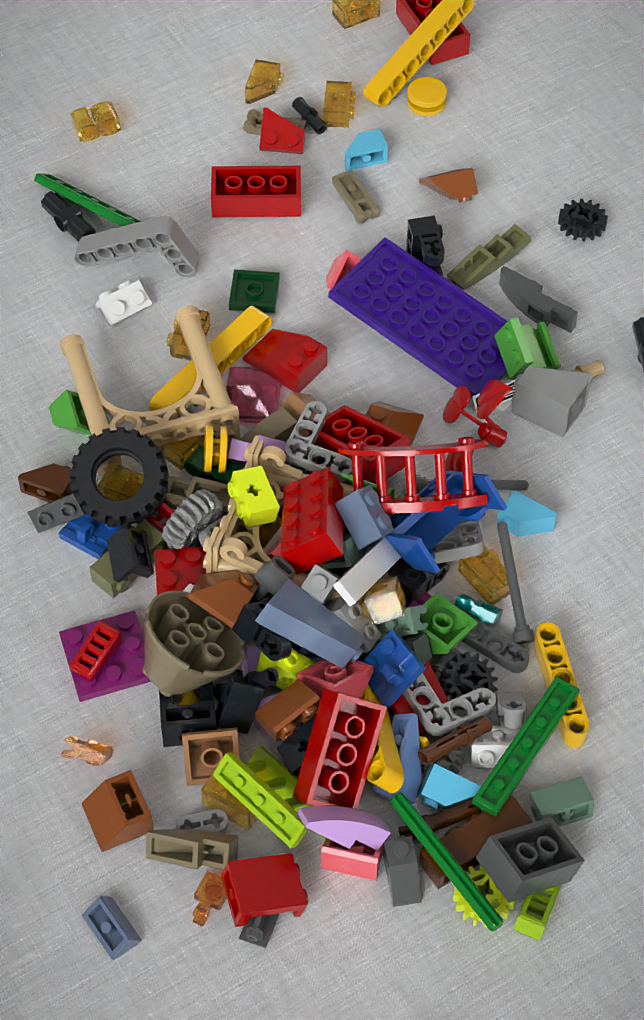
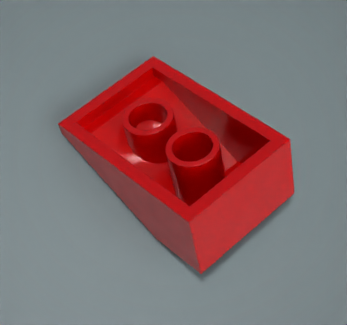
[243,329,327,393]

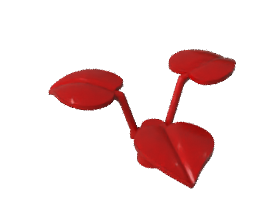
[443,380,513,472]

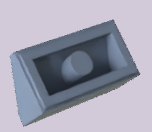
[82,896,142,960]

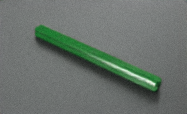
[390,792,503,932]

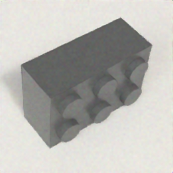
[476,817,585,903]

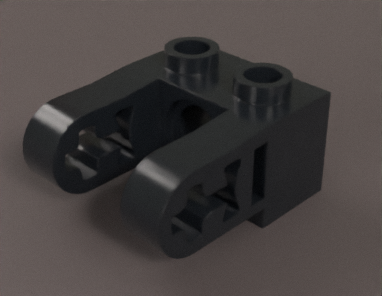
[406,215,445,276]
[372,558,450,608]
[232,599,311,661]
[159,682,217,747]

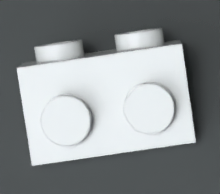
[95,280,152,326]

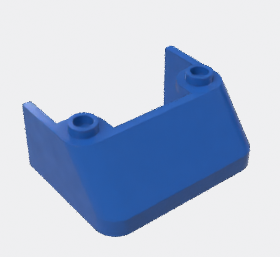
[385,471,507,573]

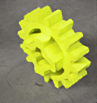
[453,864,515,928]

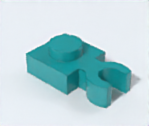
[454,593,503,624]

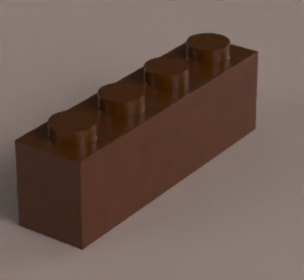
[419,795,532,890]

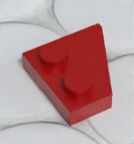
[259,107,305,154]

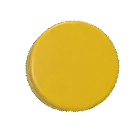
[407,77,447,116]
[204,426,228,473]

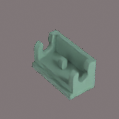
[368,605,428,641]
[530,777,594,827]

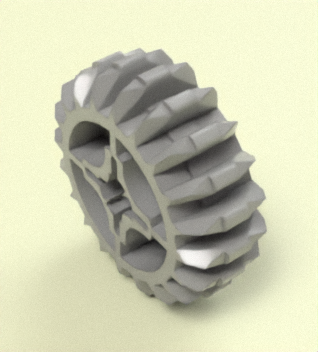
[162,489,223,549]

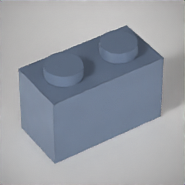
[334,485,395,550]

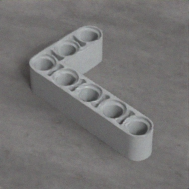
[75,216,199,278]

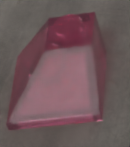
[226,367,282,423]

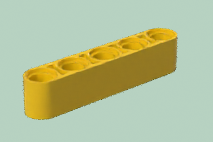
[534,622,589,748]
[362,685,404,793]

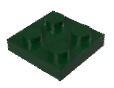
[229,269,280,313]

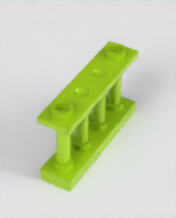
[213,745,326,849]

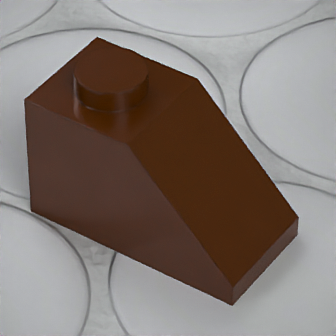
[18,463,73,502]

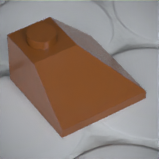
[419,168,478,203]
[366,401,424,445]
[187,570,259,628]

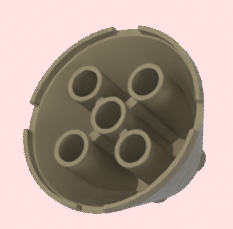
[142,591,245,697]

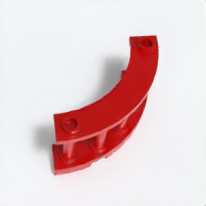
[338,437,488,513]

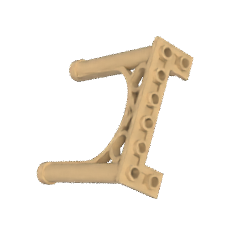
[60,305,241,477]
[203,436,399,606]

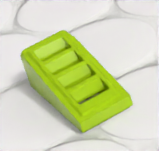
[514,886,561,940]

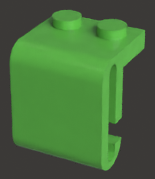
[494,318,561,380]

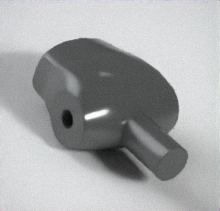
[253,556,295,601]

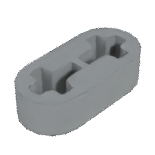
[176,809,229,834]

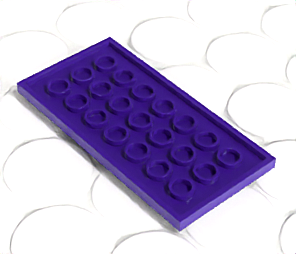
[328,237,507,399]

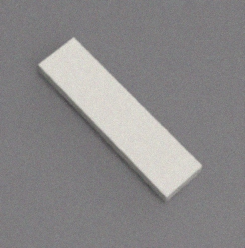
[333,537,401,606]

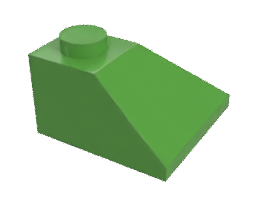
[49,389,110,436]
[418,592,478,654]

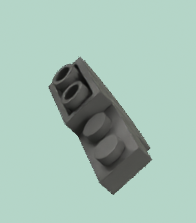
[499,266,578,333]

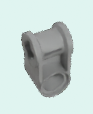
[495,692,526,735]

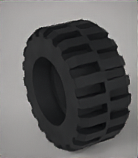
[69,427,169,528]

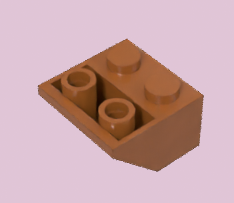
[255,679,320,743]
[81,770,154,852]

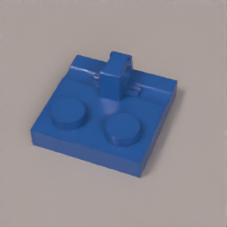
[59,509,122,559]
[362,630,426,707]

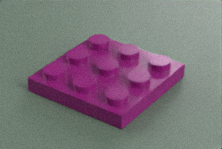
[59,610,151,702]

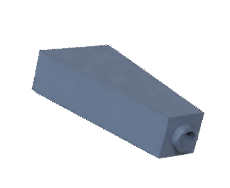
[255,579,366,669]

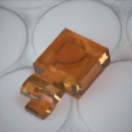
[61,736,114,766]
[193,871,227,927]

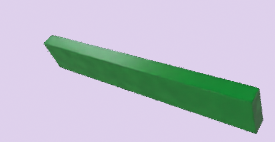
[34,173,141,226]
[472,676,580,817]

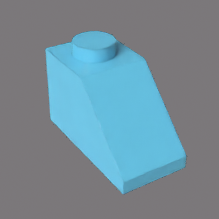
[345,129,388,171]
[497,490,558,537]
[416,764,481,810]

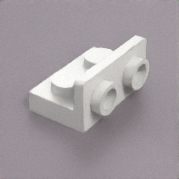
[471,726,517,768]

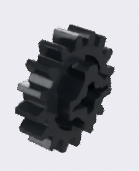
[558,199,608,242]
[440,652,498,710]

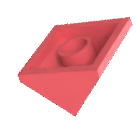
[321,838,383,881]

